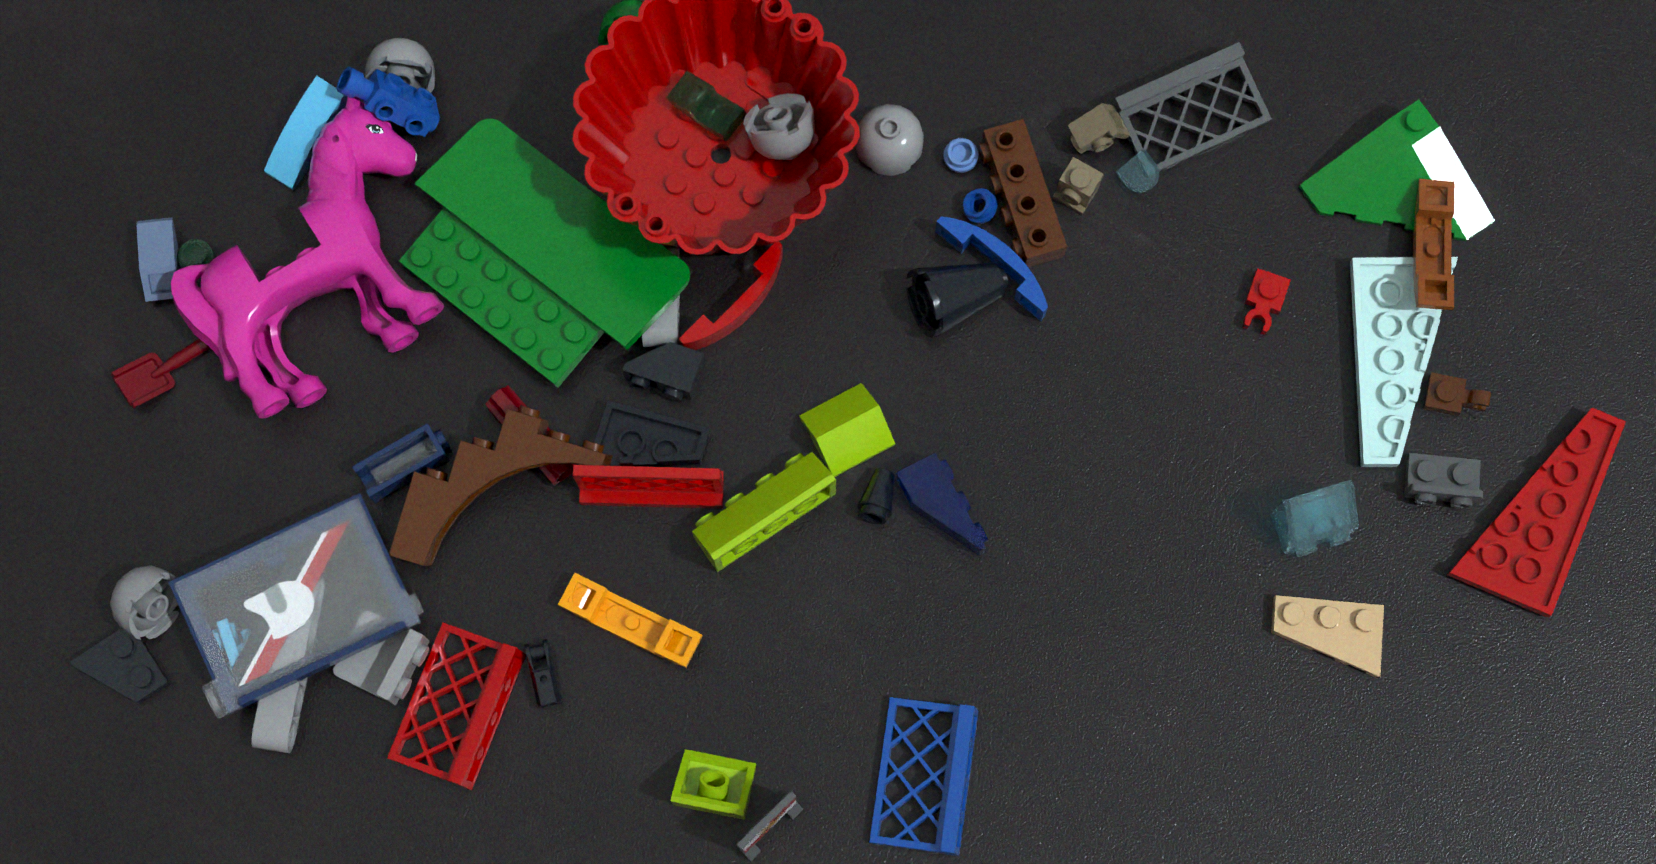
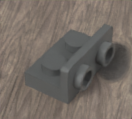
[1404,453,1483,509]

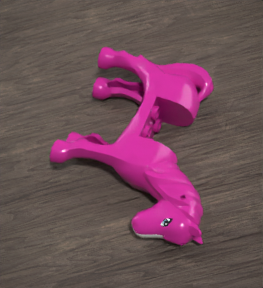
[171,97,444,419]

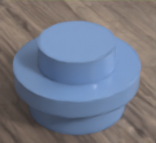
[943,138,978,173]

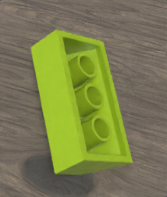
[692,452,836,572]

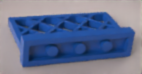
[869,697,979,856]

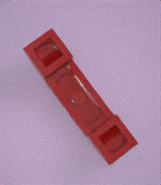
[679,241,783,350]

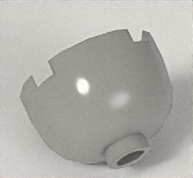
[365,38,435,92]
[743,94,816,160]
[855,104,924,176]
[110,566,179,640]

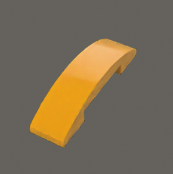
[558,573,703,668]

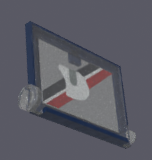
[168,493,424,719]

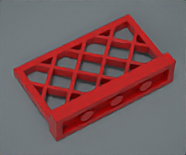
[573,465,724,509]
[387,622,526,790]

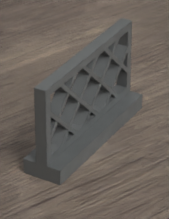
[1109,42,1272,177]

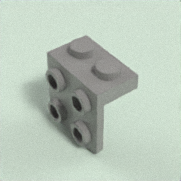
[333,611,430,706]

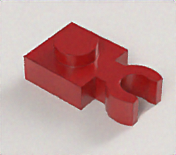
[1243,268,1291,335]

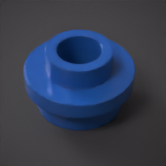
[963,188,998,224]

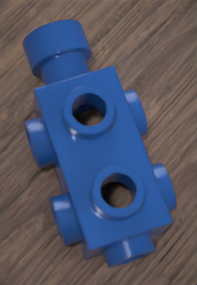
[337,66,440,137]

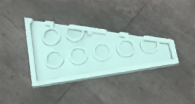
[1350,257,1458,467]

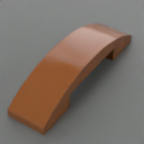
[1413,179,1455,310]

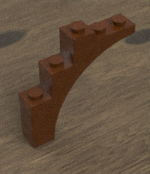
[389,405,613,566]

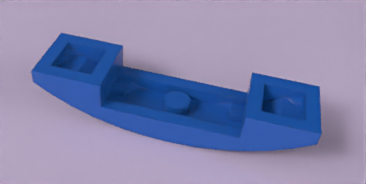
[935,216,1048,321]

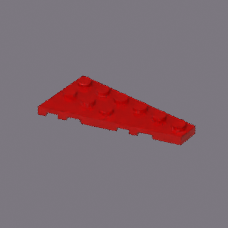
[1447,407,1626,618]

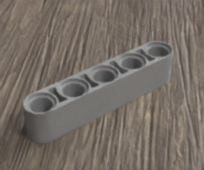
[251,578,325,753]

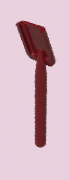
[111,339,210,408]

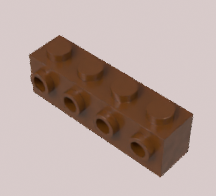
[978,119,1067,267]

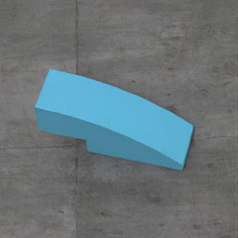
[264,76,348,191]

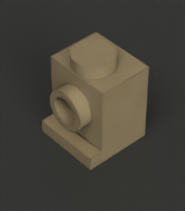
[1068,103,1131,154]
[1052,157,1104,215]

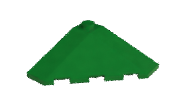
[1299,99,1495,241]

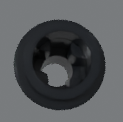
[857,468,895,524]

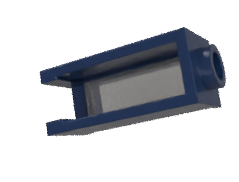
[352,423,451,504]

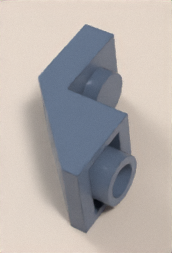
[136,217,179,302]

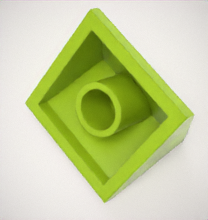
[799,383,895,477]
[671,749,756,820]

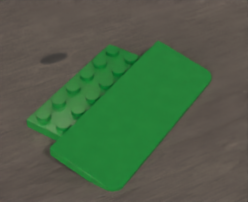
[399,119,691,388]

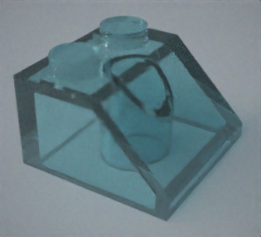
[1270,479,1359,557]

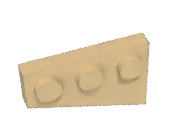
[1271,595,1384,679]

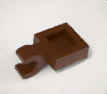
[1423,372,1491,416]

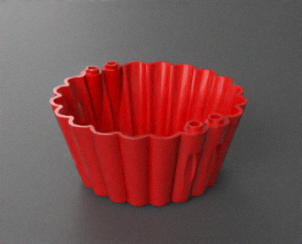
[573,0,860,255]

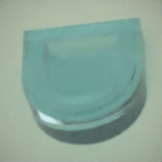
[1116,150,1159,192]

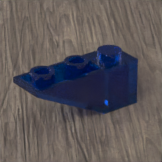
[896,453,988,556]

